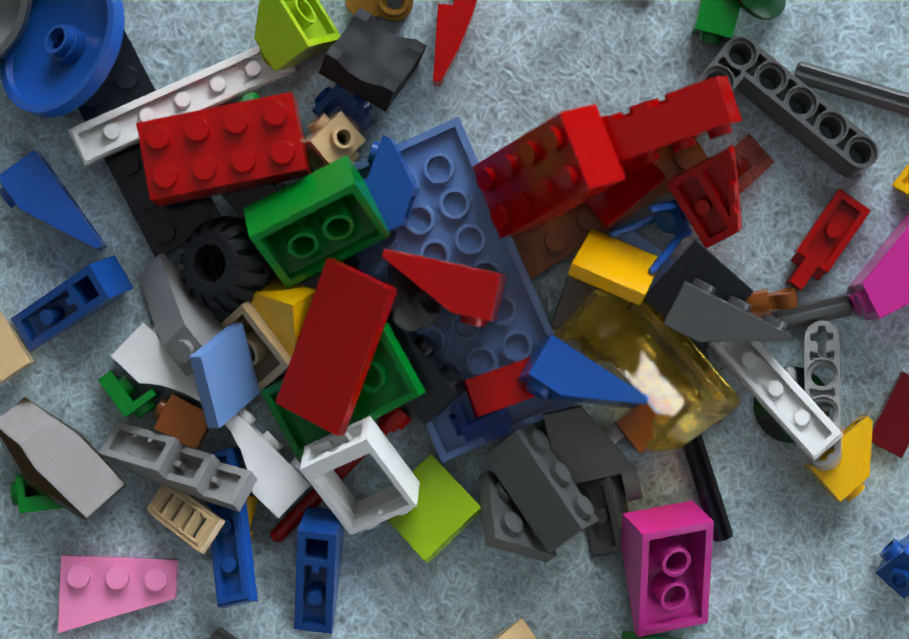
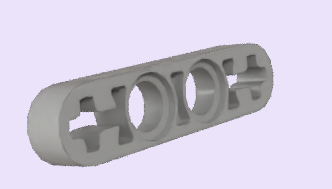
[804,320,842,471]

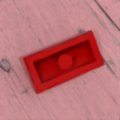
[584,160,667,229]

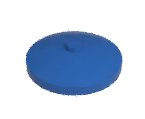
[0,0,125,118]

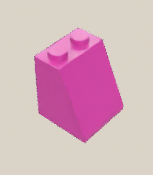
[848,213,909,320]

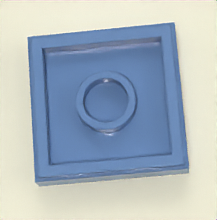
[189,323,260,429]

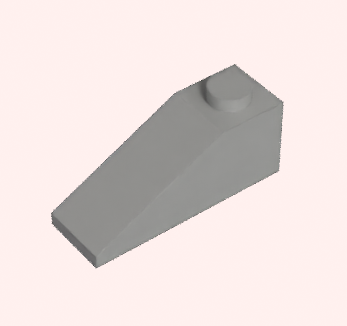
[138,253,224,376]

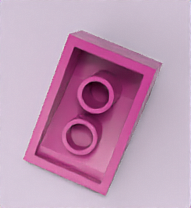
[621,500,714,637]

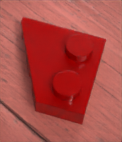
[666,145,742,249]

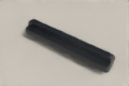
[680,430,733,542]

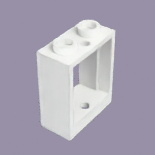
[300,416,420,535]

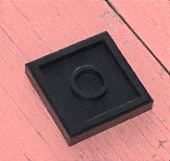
[644,239,754,349]

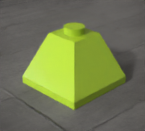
[254,0,341,72]

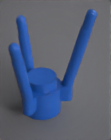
[609,199,692,275]

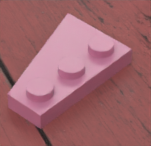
[58,555,178,633]

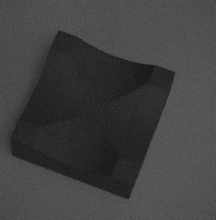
[318,8,427,112]

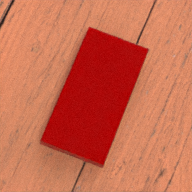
[275,258,398,436]

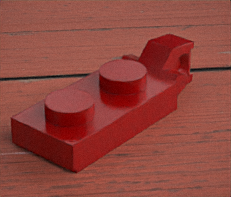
[785,188,871,291]

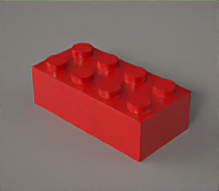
[136,92,311,207]
[473,103,625,239]

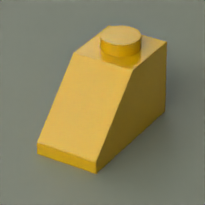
[804,415,873,502]

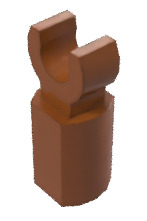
[745,287,798,317]

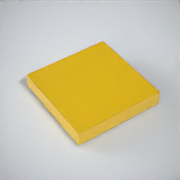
[568,229,659,306]

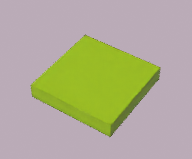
[387,454,482,563]

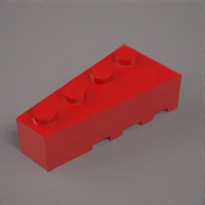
[602,76,742,173]

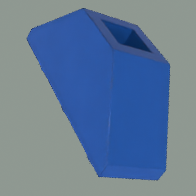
[363,135,419,233]

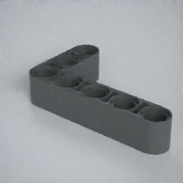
[693,36,878,178]

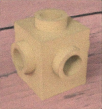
[304,111,366,171]

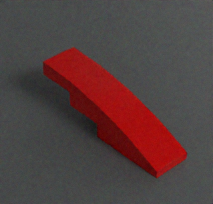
[433,0,478,86]

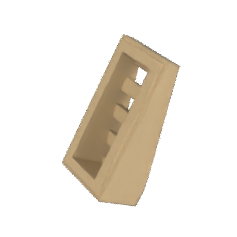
[147,484,225,554]

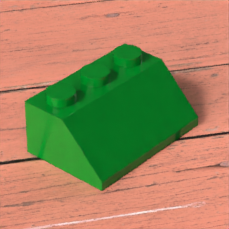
[243,155,390,289]

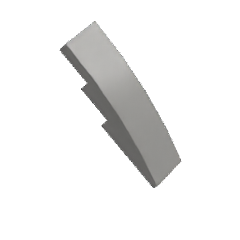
[99,421,258,512]

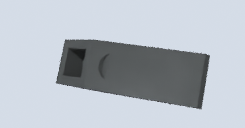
[663,277,792,342]

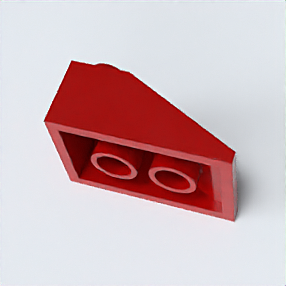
[382,249,507,327]

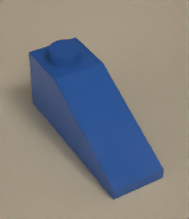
[0,150,107,251]
[11,255,134,351]
[517,334,649,408]
[294,507,344,634]

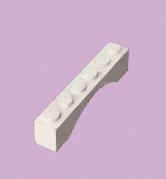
[111,322,311,518]

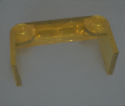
[554,290,740,452]

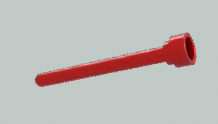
[270,406,413,543]

